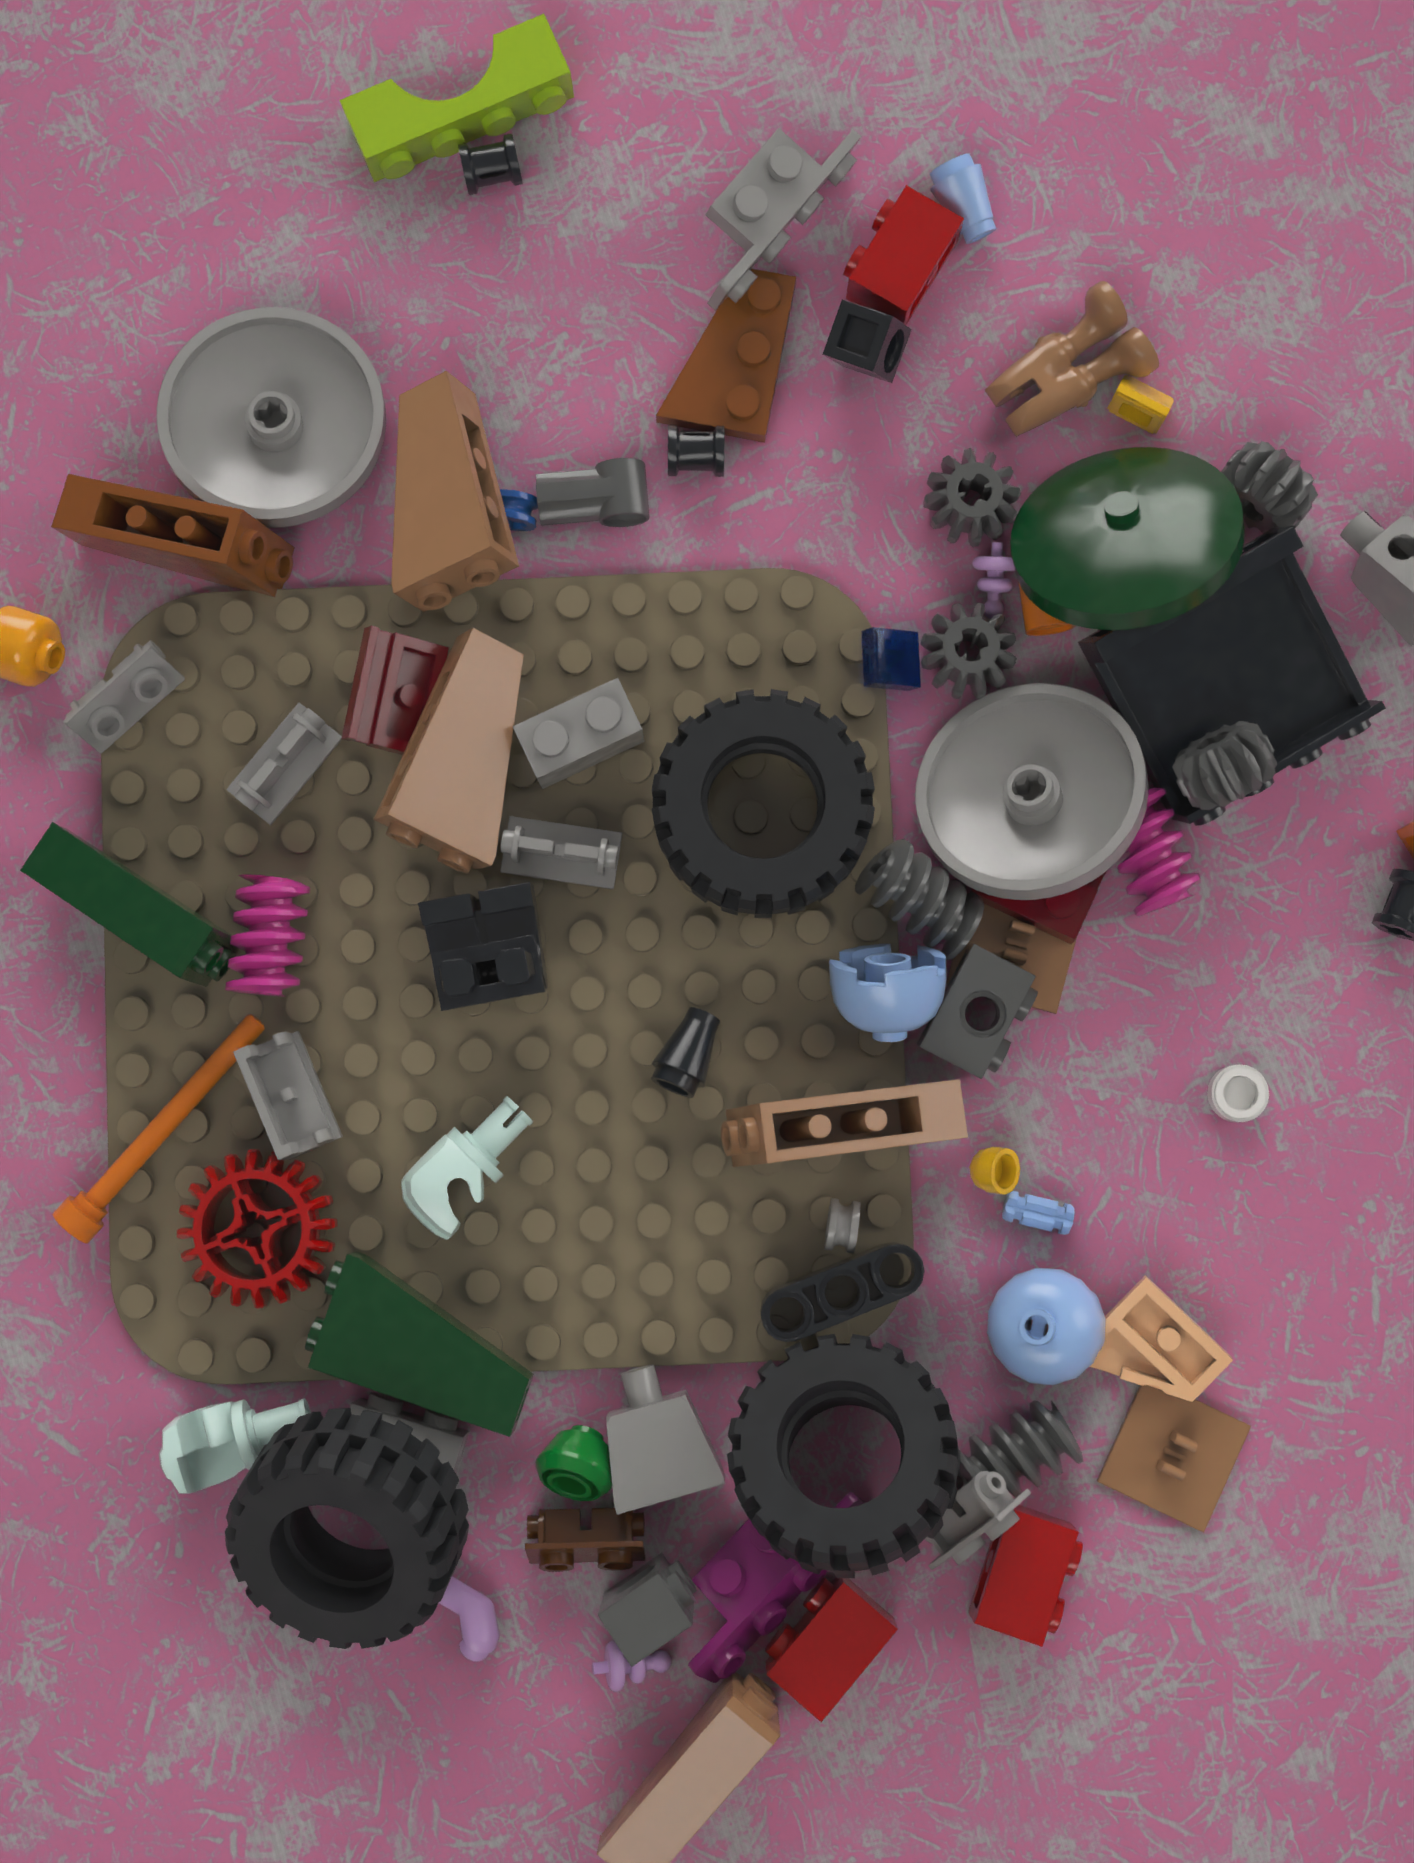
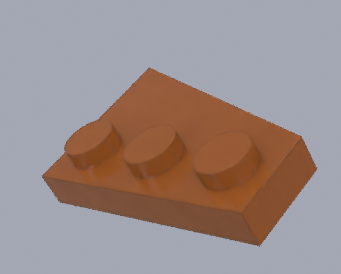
[656,269,796,443]

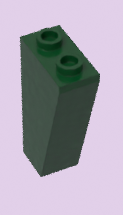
[20,822,236,987]
[305,1251,534,1437]

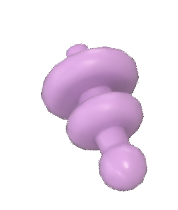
[972,542,1015,619]
[592,1640,672,1692]

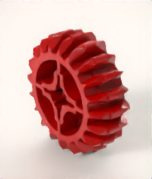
[176,1149,338,1309]

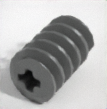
[855,839,984,961]
[959,1400,1083,1497]

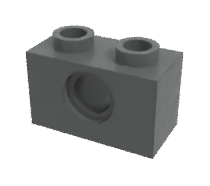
[917,943,1038,1079]
[598,1553,697,1667]

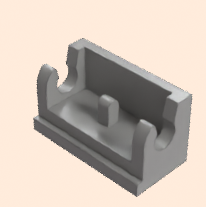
[233,1031,343,1160]

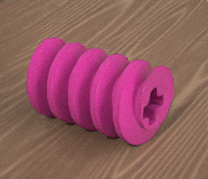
[1117,788,1201,916]
[225,874,310,997]

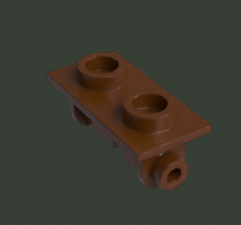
[525,1508,646,1572]

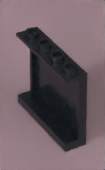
[1078,526,1386,826]

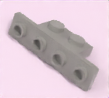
[705,128,861,311]

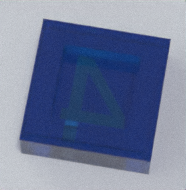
[861,627,921,691]

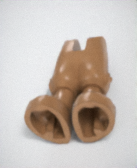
[985,281,1159,437]

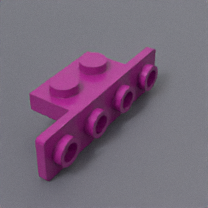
[688,1492,866,1683]

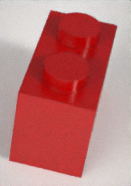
[843,185,964,325]
[968,1505,1083,1647]
[765,1577,898,1722]

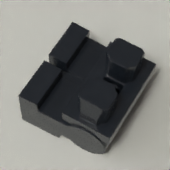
[418,882,548,1011]

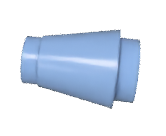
[930,153,997,244]

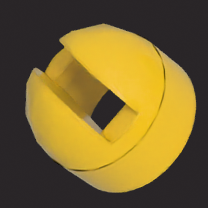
[969,1147,1020,1195]

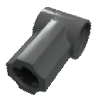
[536,458,650,527]

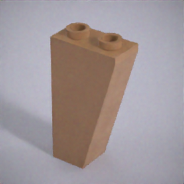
[391,371,519,612]
[373,627,524,873]
[721,1079,968,1167]
[597,1672,781,1863]

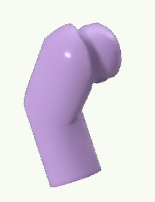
[438,1576,499,1662]

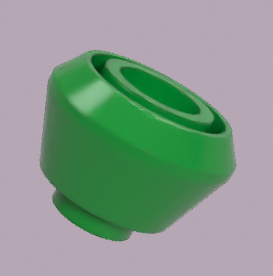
[535,1425,612,1501]

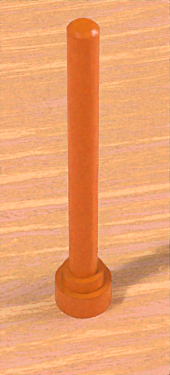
[52,1014,265,1244]

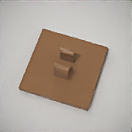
[946,904,1077,1014]
[1097,1385,1251,1533]

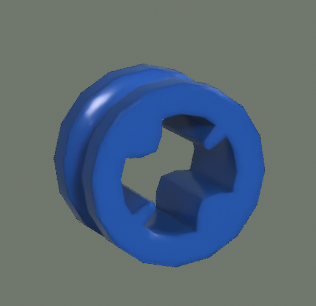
[500,489,538,531]

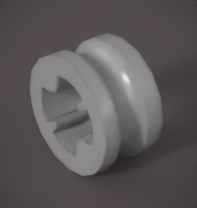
[824,1198,861,1254]

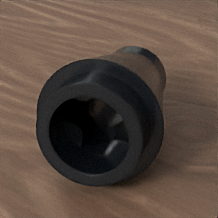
[651,1007,721,1098]

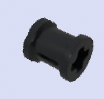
[458,134,523,195]
[668,425,725,477]
[1371,869,1414,941]

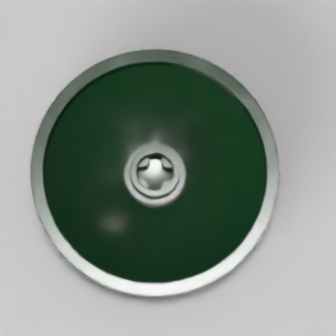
[1010,447,1245,630]

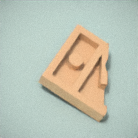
[1089,1275,1233,1402]

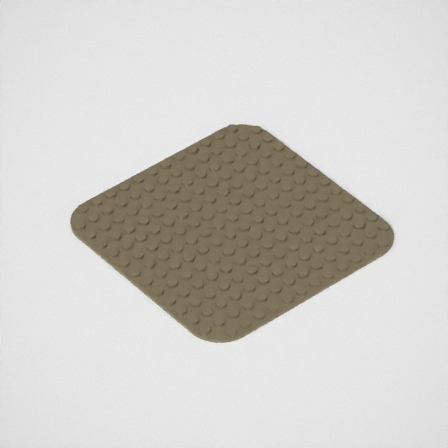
[101,568,914,1385]

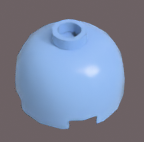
[829,944,947,1042]
[987,1268,1106,1385]

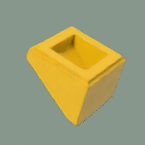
[1107,375,1174,434]

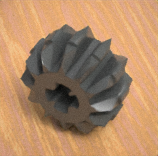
[1221,441,1318,534]
[923,448,1021,548]
[920,603,1017,699]
[1172,721,1277,810]

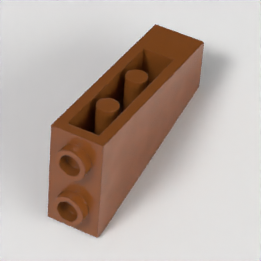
[51,474,295,597]

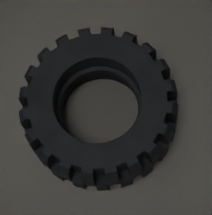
[651,689,875,918]
[727,1334,960,1578]
[225,1408,469,1649]

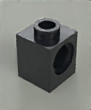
[822,299,912,383]

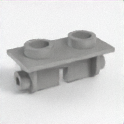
[63,640,185,754]
[226,702,342,825]
[500,816,623,889]
[924,1471,1031,1570]

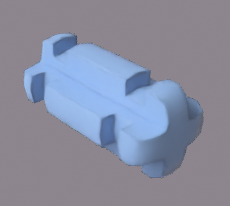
[1002,1191,1075,1235]

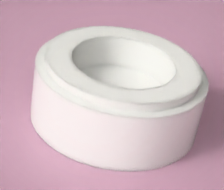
[1207,1065,1269,1122]

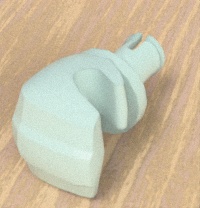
[401,1096,533,1240]
[159,1398,311,1494]

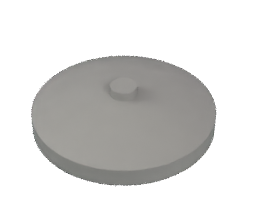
[157,307,386,528]
[915,683,1148,900]

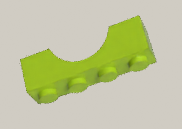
[340,13,574,182]

